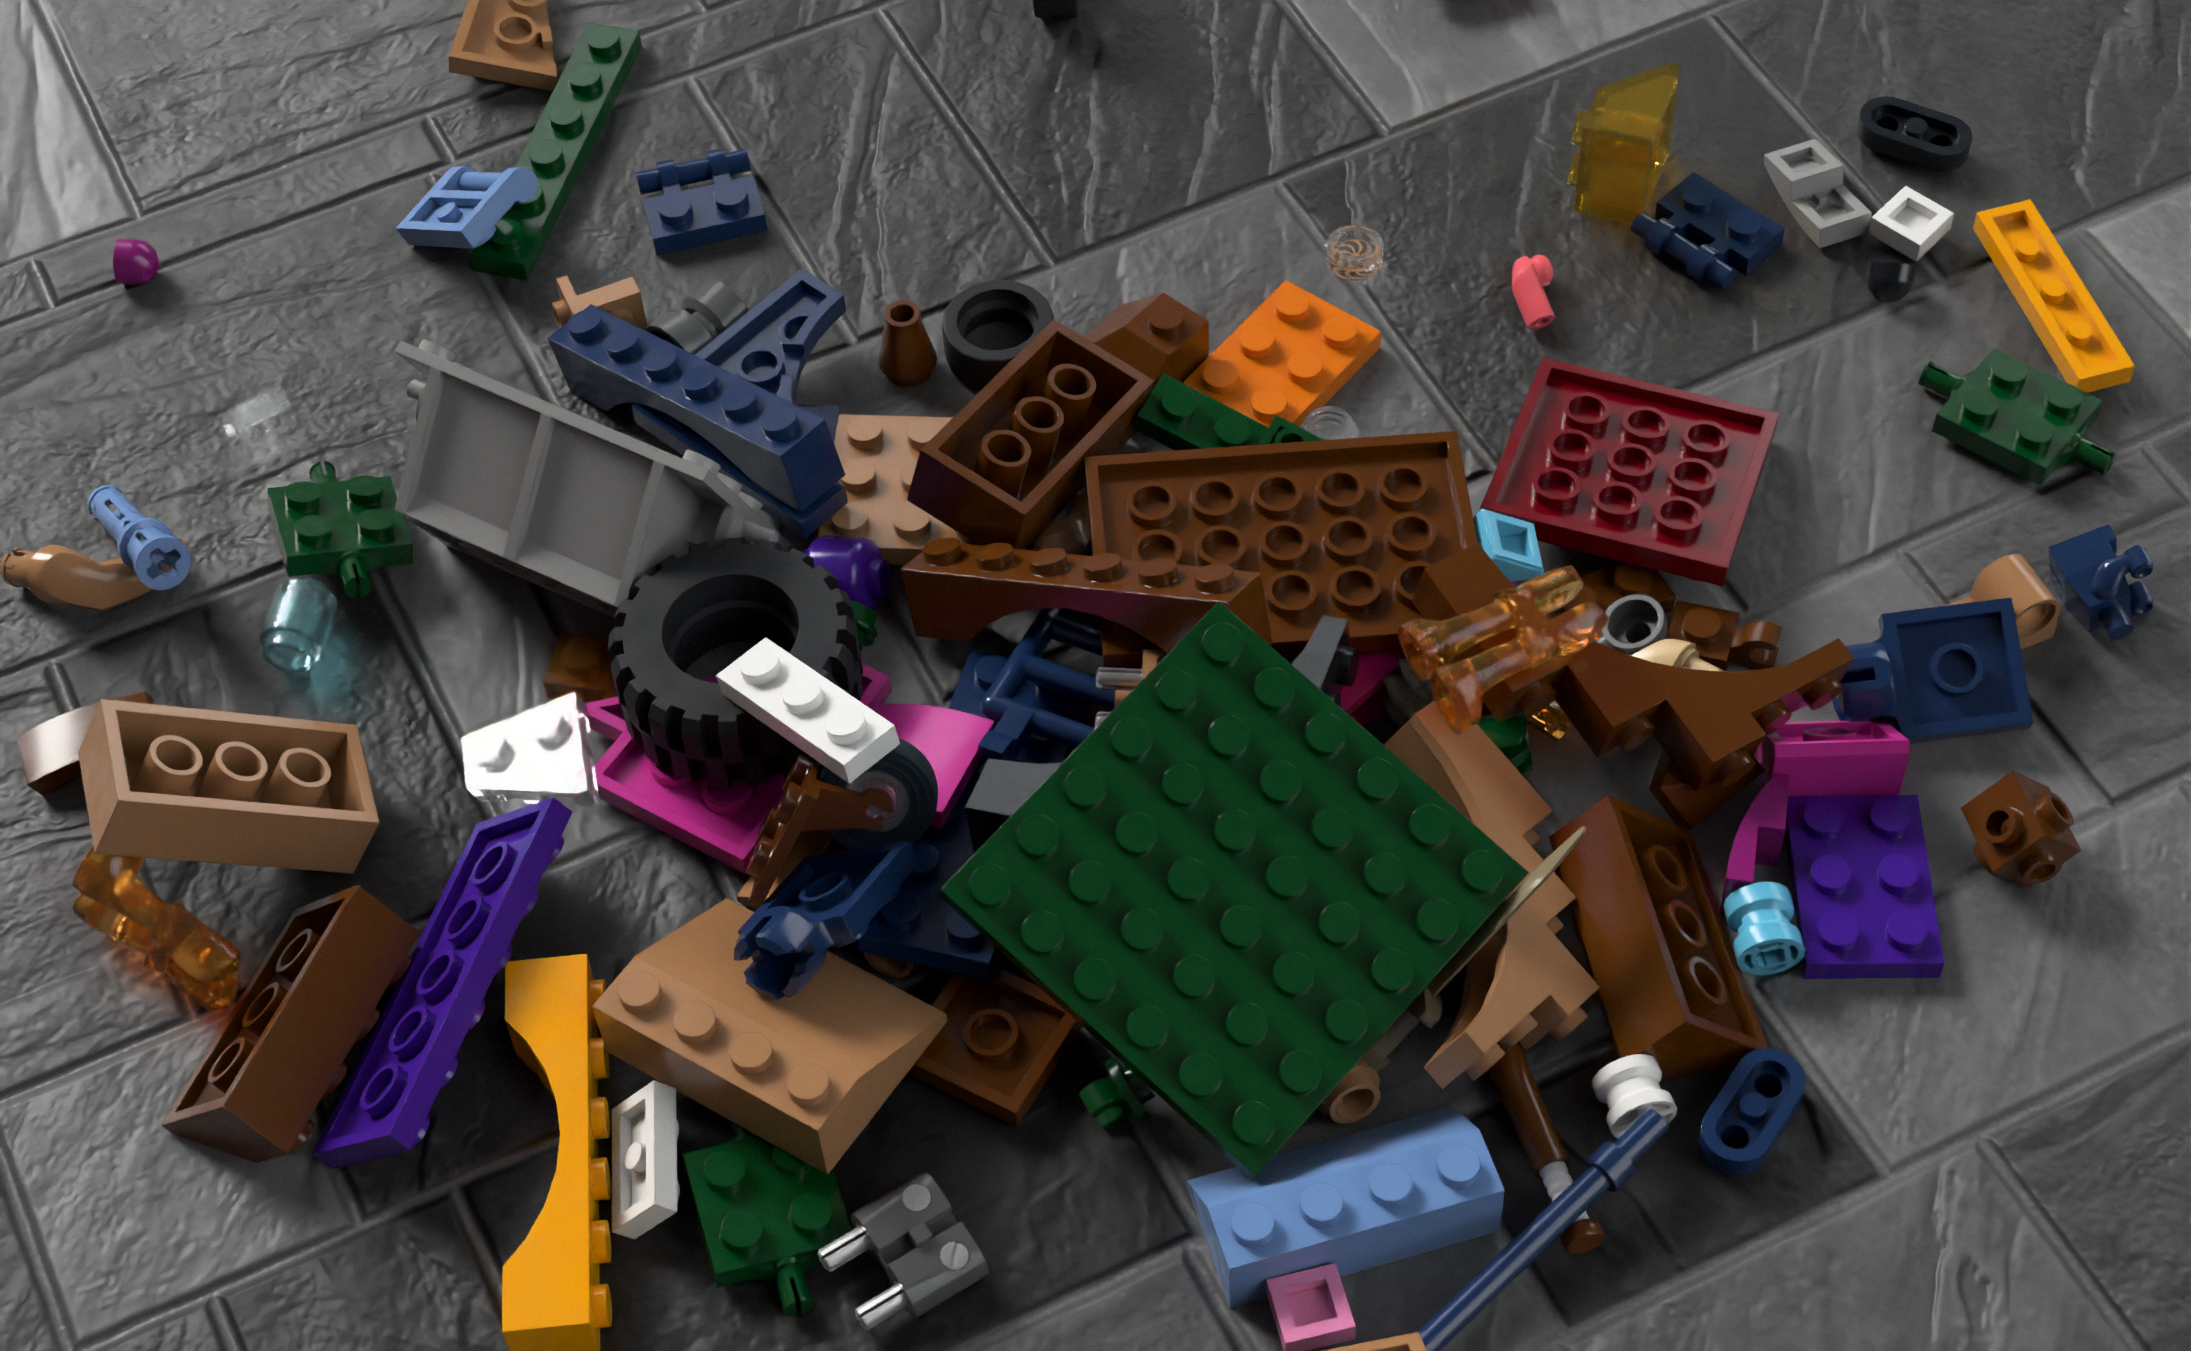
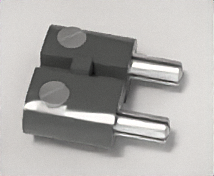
[818,1171,989,1330]

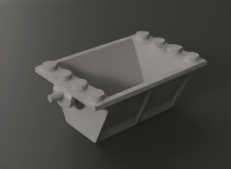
[394,339,791,619]

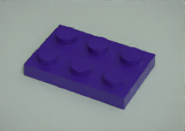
[1785,795,1944,979]

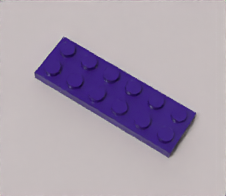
[312,797,573,1169]

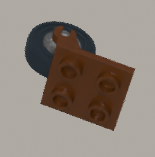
[746,738,938,907]

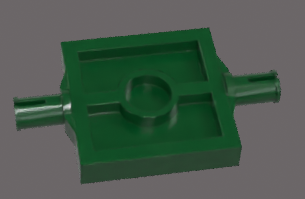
[1918,348,2117,486]
[267,461,413,598]
[682,1120,852,1317]

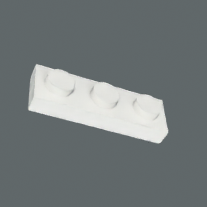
[716,638,900,784]

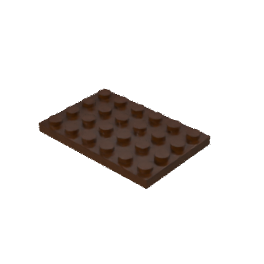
[1084,431,1478,669]

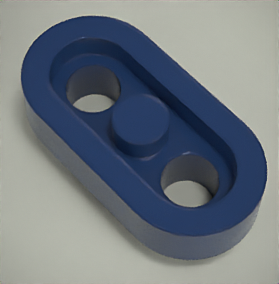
[1698,1048,1806,1175]

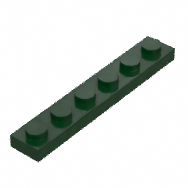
[470,22,642,281]

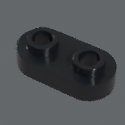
[1857,96,1972,171]

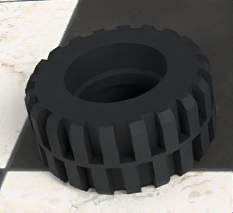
[608,538,863,787]

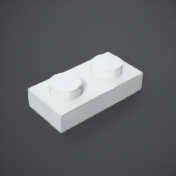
[612,1080,680,1240]

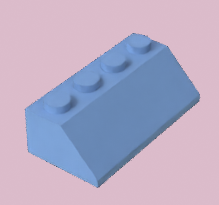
[1187,1106,1505,1309]

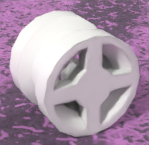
[1592,1054,1677,1138]

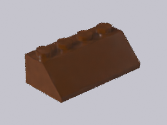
[1549,795,1768,1079]
[161,885,420,1163]

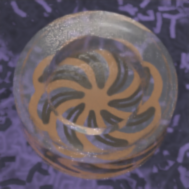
[1325,225,1384,281]

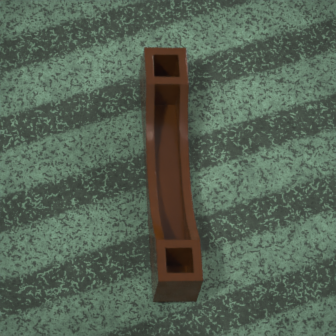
[901,538,1273,653]

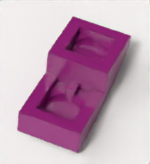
[1720,774,1790,916]

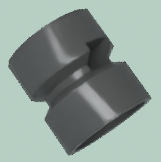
[645,279,749,355]

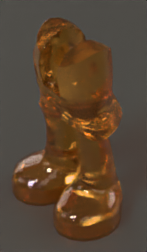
[1398,565,1609,735]
[73,847,240,1010]

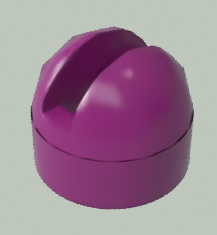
[113,238,160,285]

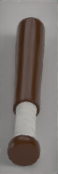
[1487,1041,1604,1255]

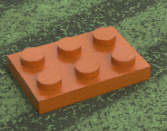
[1183,280,1381,428]

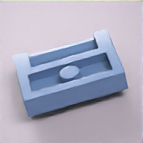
[396,166,538,249]

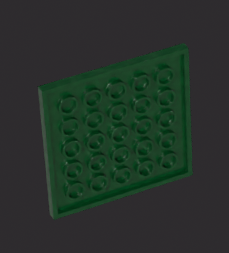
[939,601,1529,1180]

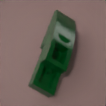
[1133,374,1323,451]

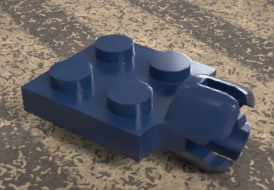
[1832,597,2034,743]
[734,840,920,1000]

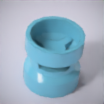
[1724,882,1805,975]

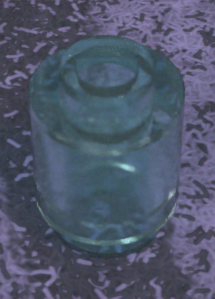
[260,577,337,673]

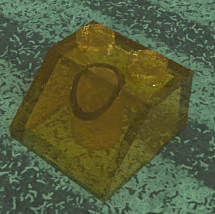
[1568,62,1681,224]

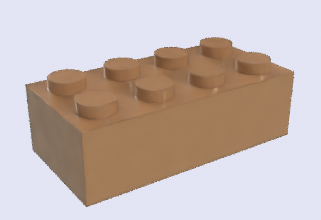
[78,699,379,874]

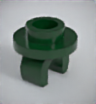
[1079,1057,1156,1130]

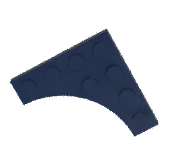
[631,268,848,539]

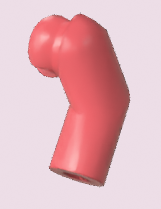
[1512,254,1555,330]

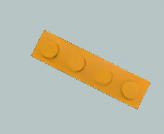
[1973,199,2135,393]

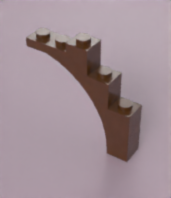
[1412,543,1854,792]

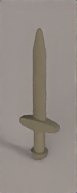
[1363,826,1587,1071]

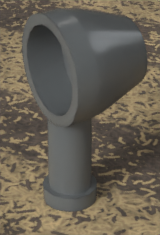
[1594,594,1668,655]

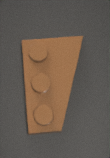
[448,0,557,92]

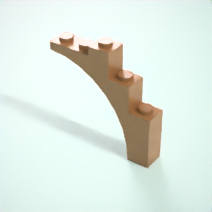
[1384,691,1600,1089]

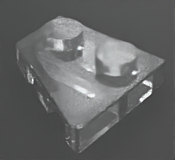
[461,692,599,806]

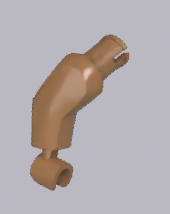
[0,538,188,612]

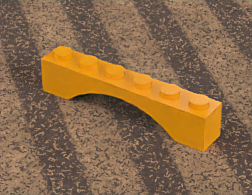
[502,954,612,1351]

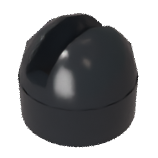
[1866,260,1916,303]

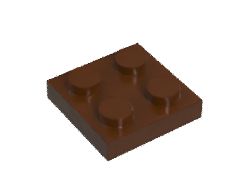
[907,966,1083,1127]

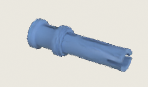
[87,485,191,591]

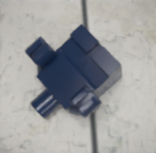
[2048,524,2153,640]

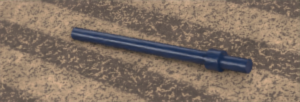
[1417,1109,1670,1351]

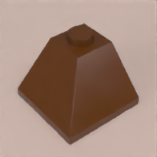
[1083,293,1209,432]

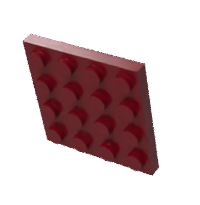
[1480,358,1779,587]

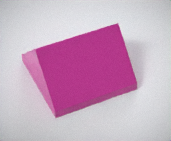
[1755,719,1910,796]

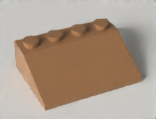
[592,898,948,1175]

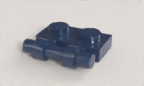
[635,148,768,255]
[1630,172,1785,290]

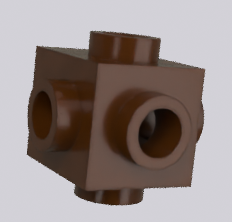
[1961,770,2082,887]

